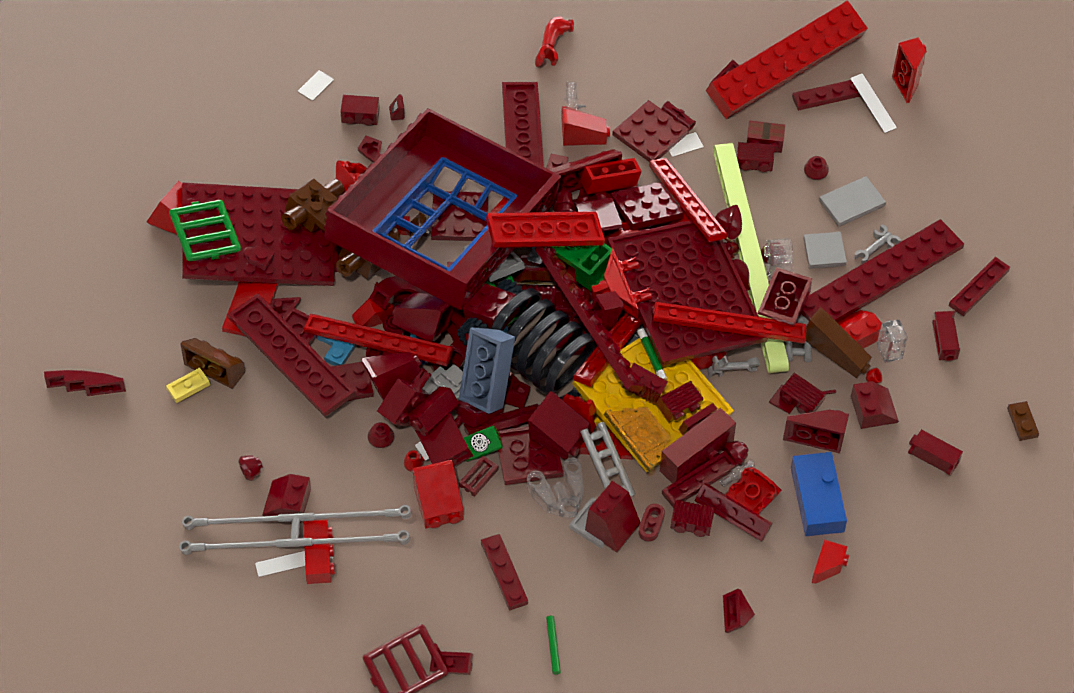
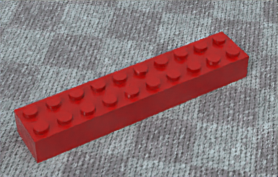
[705,0,868,119]

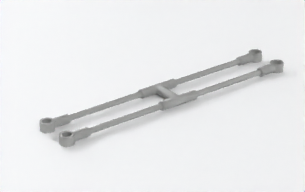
[179,505,412,555]

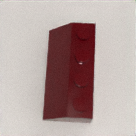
[548,149,622,193]

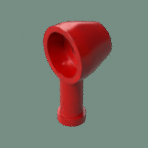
[404,450,425,472]

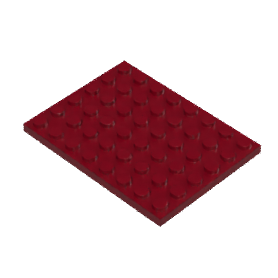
[182,182,335,286]
[606,220,768,366]

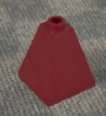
[361,352,422,400]

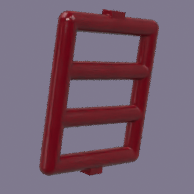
[363,624,449,693]

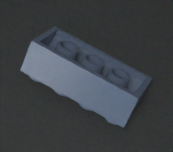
[459,327,515,414]

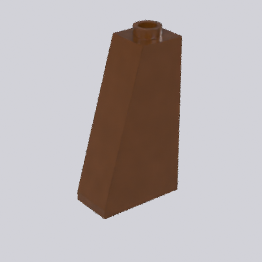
[806,307,872,378]

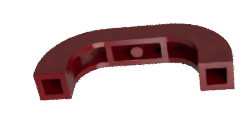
[369,276,467,368]

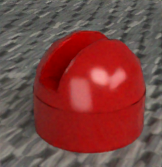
[866,368,882,383]

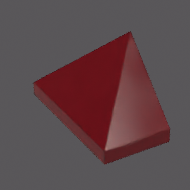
[723,589,755,633]

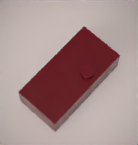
[660,408,736,483]

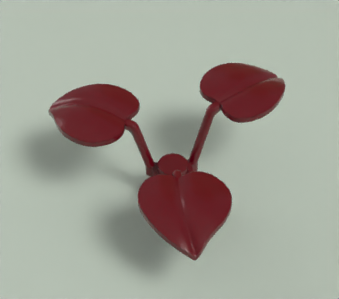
[715,205,750,291]

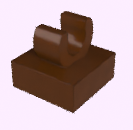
[409,213,431,237]

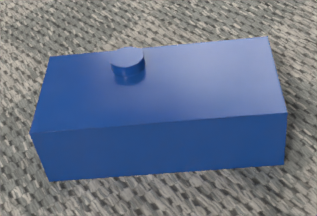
[791,452,847,537]

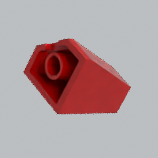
[561,106,610,146]
[146,181,182,235]

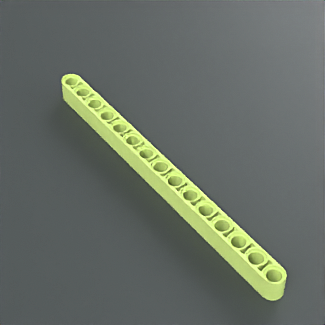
[714,143,789,374]

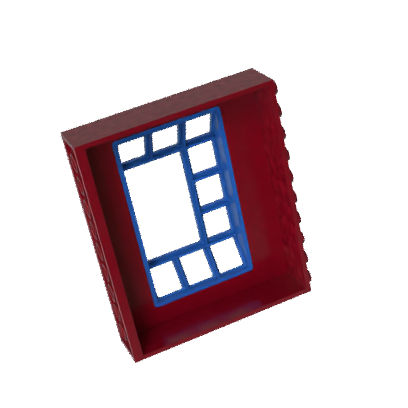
[324,108,561,310]

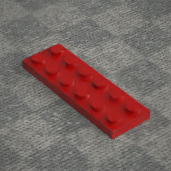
[486,212,605,247]

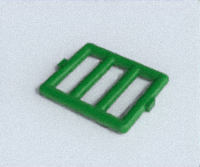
[169,200,241,261]

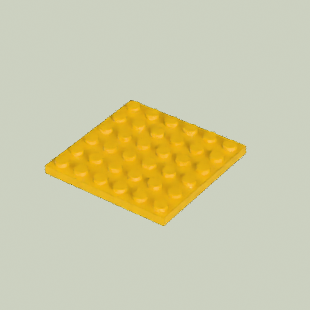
[572,333,734,472]

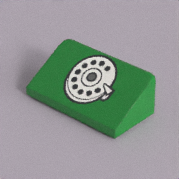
[463,426,503,462]

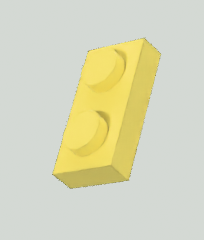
[166,368,210,403]

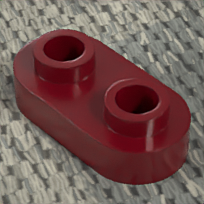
[638,503,665,541]

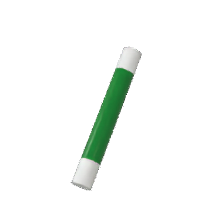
[637,328,667,380]

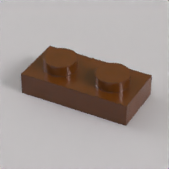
[1007,401,1039,441]

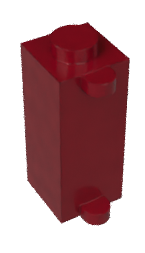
[407,386,460,436]
[908,429,963,476]

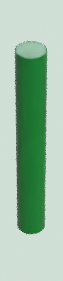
[546,615,561,675]

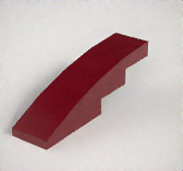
[44,370,126,396]

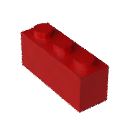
[580,158,642,194]
[303,520,335,584]

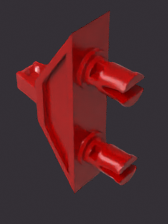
[591,248,652,319]

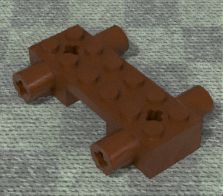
[281,179,399,279]

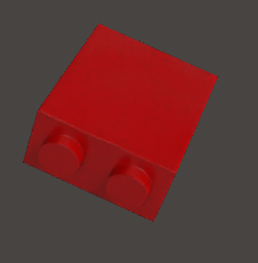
[413,460,464,529]

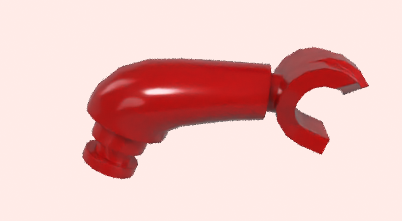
[535,16,574,67]

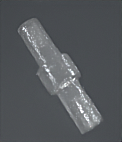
[720,459,755,487]

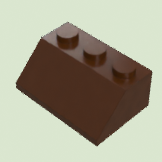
[180,338,245,389]

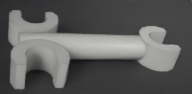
[854,224,901,265]
[707,355,760,377]

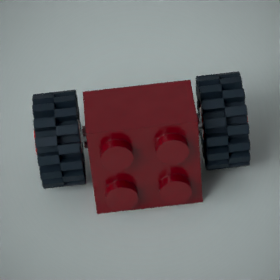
[457,279,529,346]

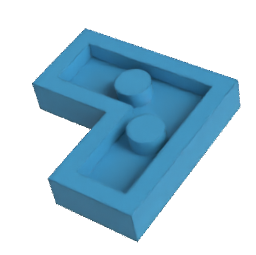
[317,335,357,366]

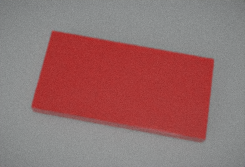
[222,281,279,337]

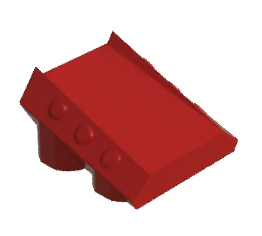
[725,467,782,515]

